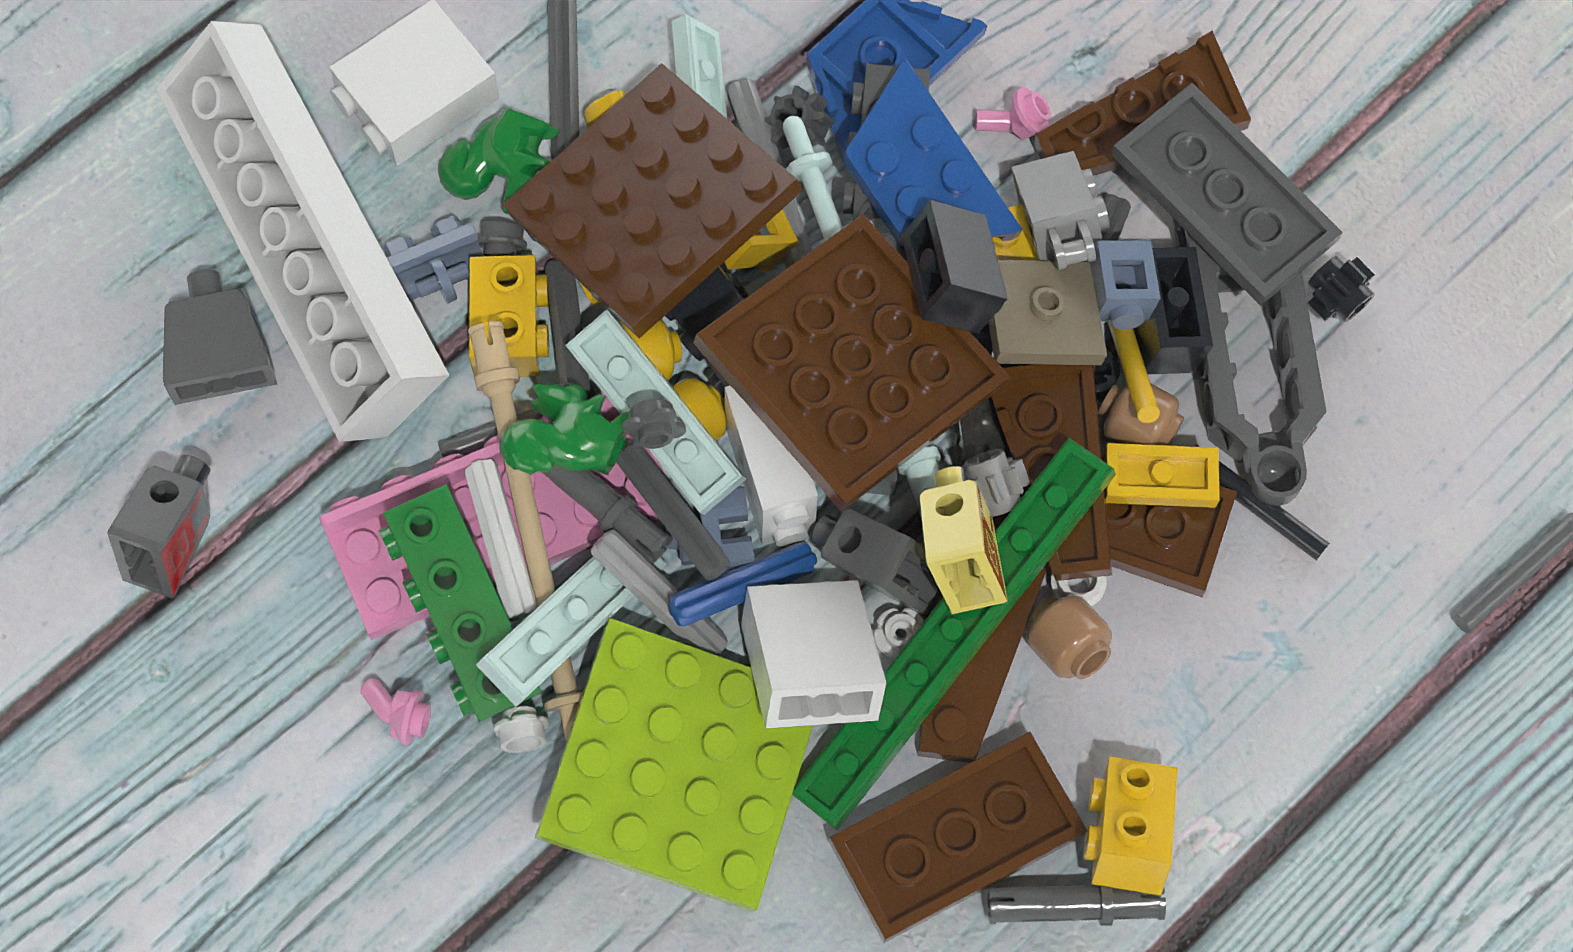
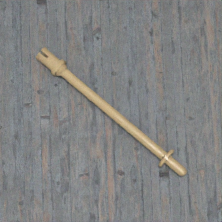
[468,321,583,741]

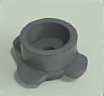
[622,399,686,449]

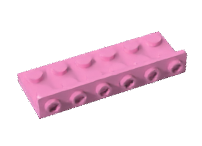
[319,392,667,641]

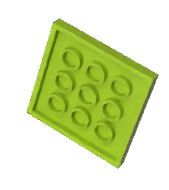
[534,618,813,912]

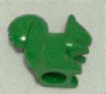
[438,108,560,214]
[499,383,629,475]

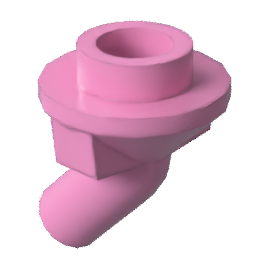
[975,87,1051,140]
[360,679,431,746]

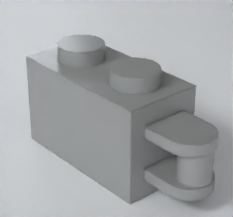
[1011,151,1110,270]

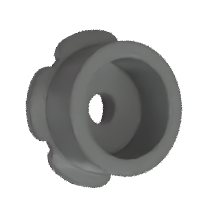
[478,221,528,256]

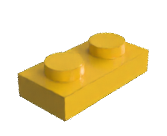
[1104,443,1219,508]

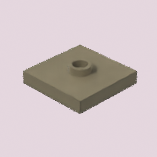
[988,260,1107,365]

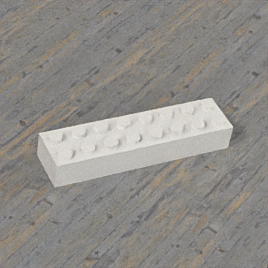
[156,21,449,442]

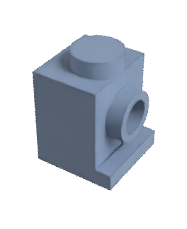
[1090,240,1161,330]

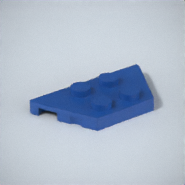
[806,0,987,159]
[842,61,1022,248]

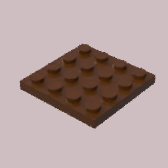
[503,63,803,339]
[693,214,1010,512]

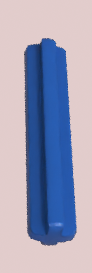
[668,542,817,626]

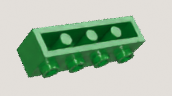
[378,484,542,722]

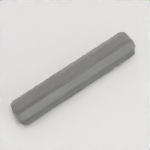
[591,529,728,656]

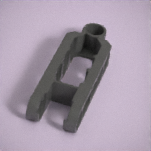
[1172,217,1327,506]

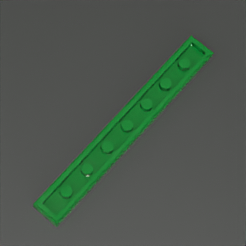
[792,438,1116,831]

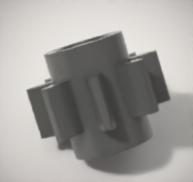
[765,85,835,149]

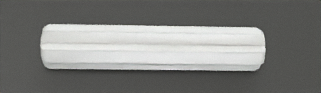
[465,459,538,620]

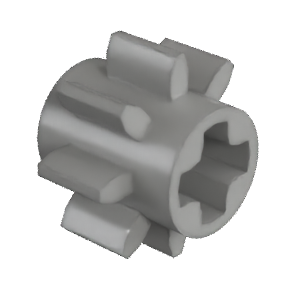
[964,449,1031,517]

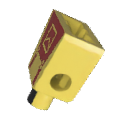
[920,466,1008,614]

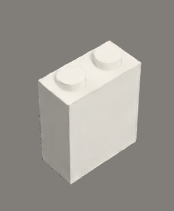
[329,0,499,166]
[725,386,818,547]
[741,580,886,728]

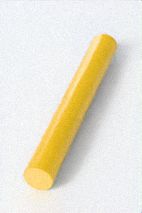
[1108,322,1160,423]

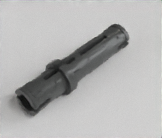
[542,467,673,565]
[987,885,1166,926]

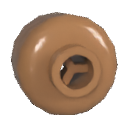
[1098,384,1185,446]
[1028,595,1112,679]

